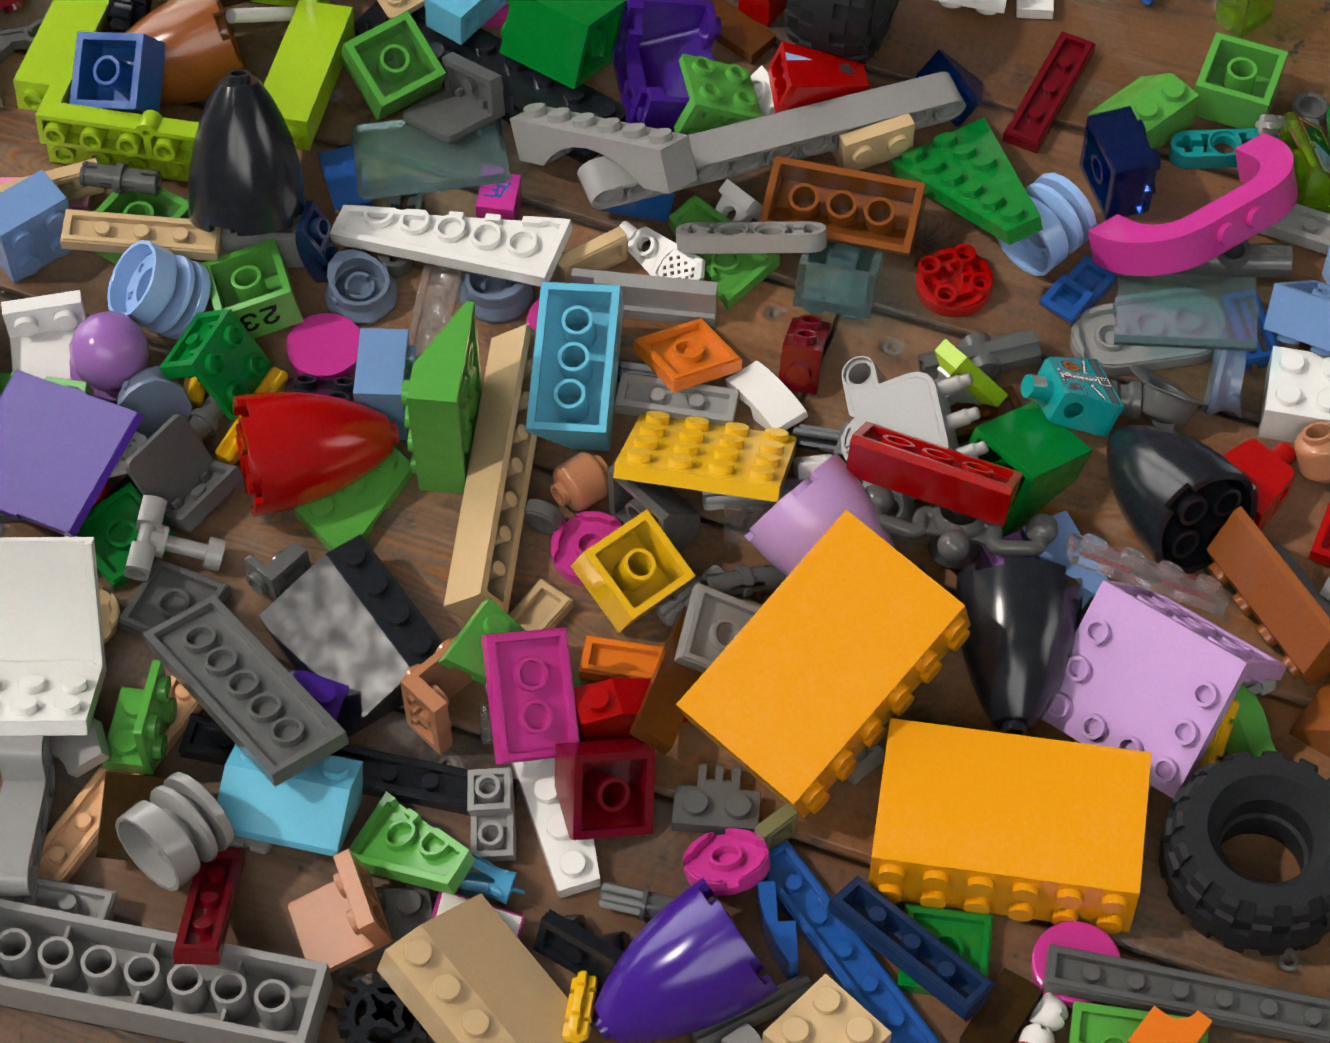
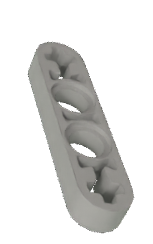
[676,221,827,254]

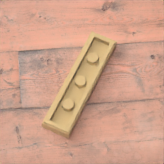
[60,209,223,261]

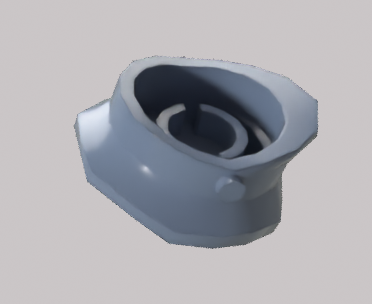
[324,249,397,325]
[459,271,533,324]
[1202,338,1246,418]
[116,365,192,440]

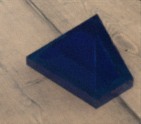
[915,49,983,127]

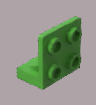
[674,54,762,135]
[102,660,177,775]

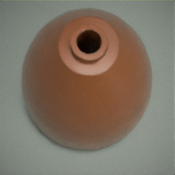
[125,0,248,105]

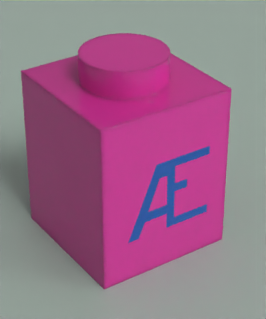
[475,171,523,220]

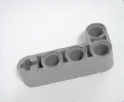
[0,735,55,897]

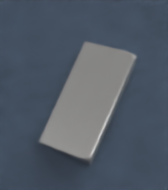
[23,877,117,921]

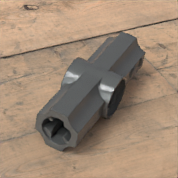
[1173,239,1293,285]
[918,329,1042,381]

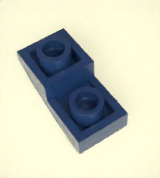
[295,201,339,283]

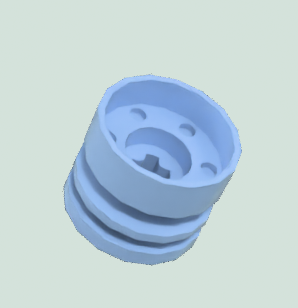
[996,172,1097,276]
[107,240,211,340]

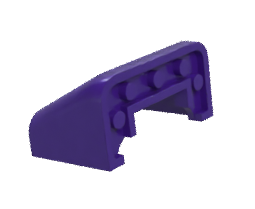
[612,0,721,132]

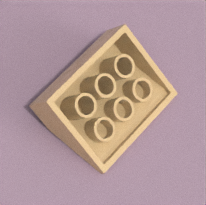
[377,893,593,1043]

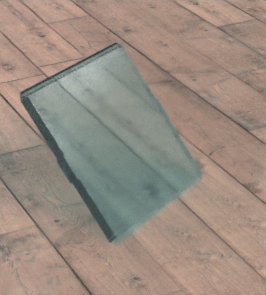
[352,118,511,200]
[1112,274,1260,351]

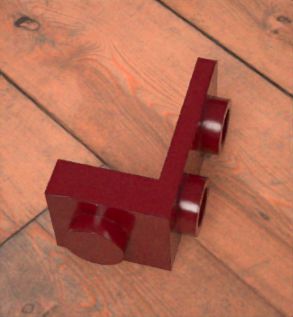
[779,315,831,395]

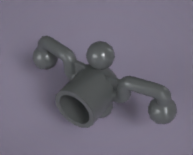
[865,484,1058,569]

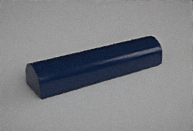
[827,875,995,1022]

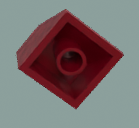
[555,738,655,840]

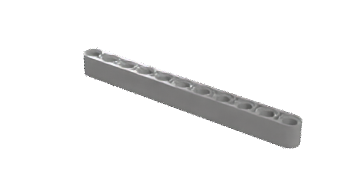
[577,72,966,210]

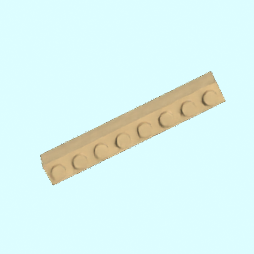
[443,324,537,623]

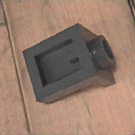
[244,541,311,601]

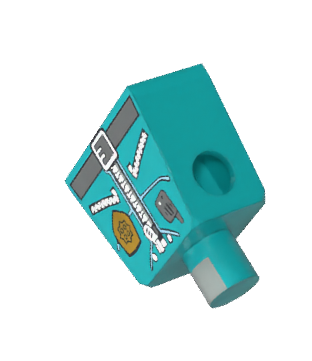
[1021,357,1124,437]

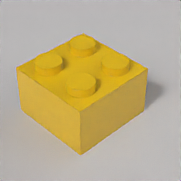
[570,509,696,633]

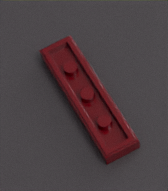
[1002,31,1096,154]
[173,847,245,965]

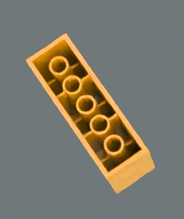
[676,509,971,819]
[868,718,1151,934]

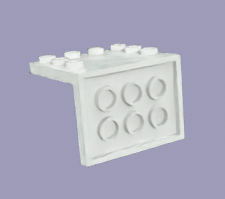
[0,537,107,736]

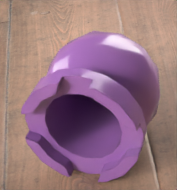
[69,311,149,404]

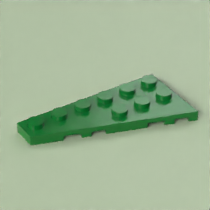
[889,117,1043,245]

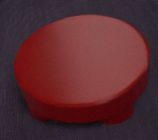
[915,243,993,317]

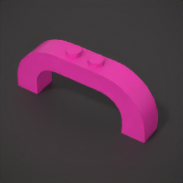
[1088,133,1298,276]

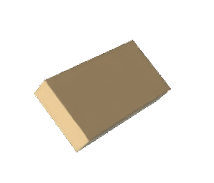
[554,226,628,283]
[508,579,574,631]

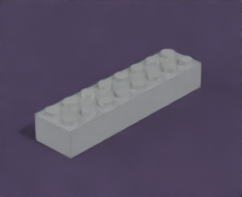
[0,899,333,1043]

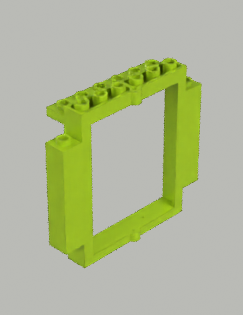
[13,0,355,182]

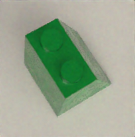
[500,0,626,90]
[968,401,1092,537]

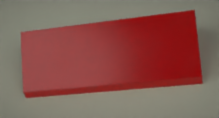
[846,421,1023,527]

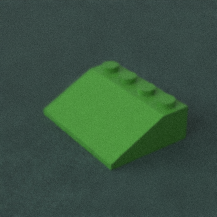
[401,301,483,494]

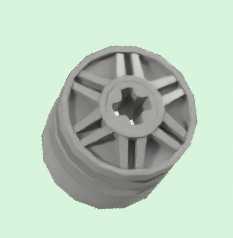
[115,772,235,891]

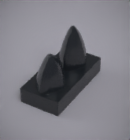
[533,909,628,989]

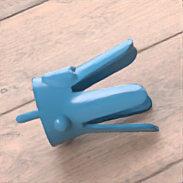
[457,852,525,905]

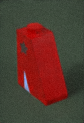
[767,41,870,113]

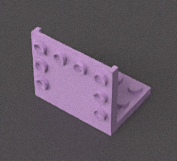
[1042,580,1288,799]

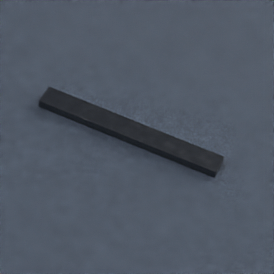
[179,713,520,816]

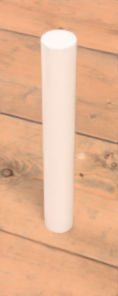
[226,6,296,23]

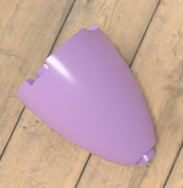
[745,453,895,577]

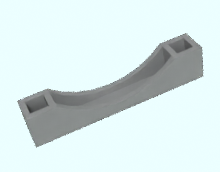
[510,103,698,194]

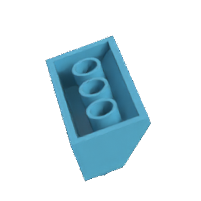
[526,282,624,451]

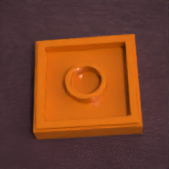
[634,318,742,393]

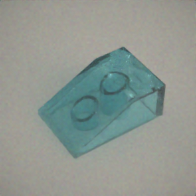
[793,241,886,320]

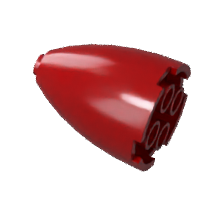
[233,392,399,517]

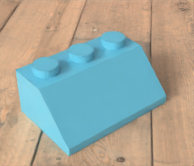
[217,744,363,856]

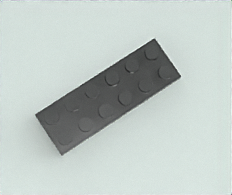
[142,594,349,787]

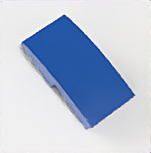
[1039,255,1117,325]
[757,881,798,980]

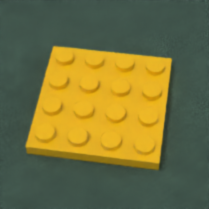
[613,411,797,502]

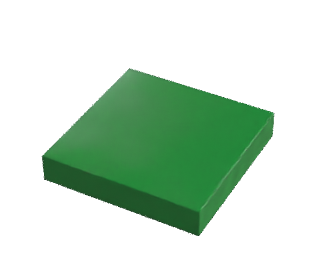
[76,483,178,591]
[897,904,994,996]

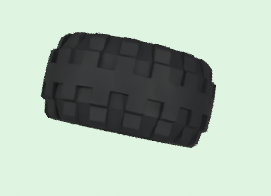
[784,0,899,63]
[1159,750,1330,956]

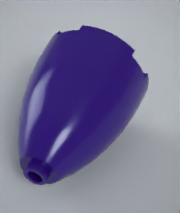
[592,878,779,1043]

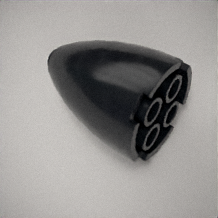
[188,69,306,236]
[1106,424,1258,574]
[956,557,1083,736]

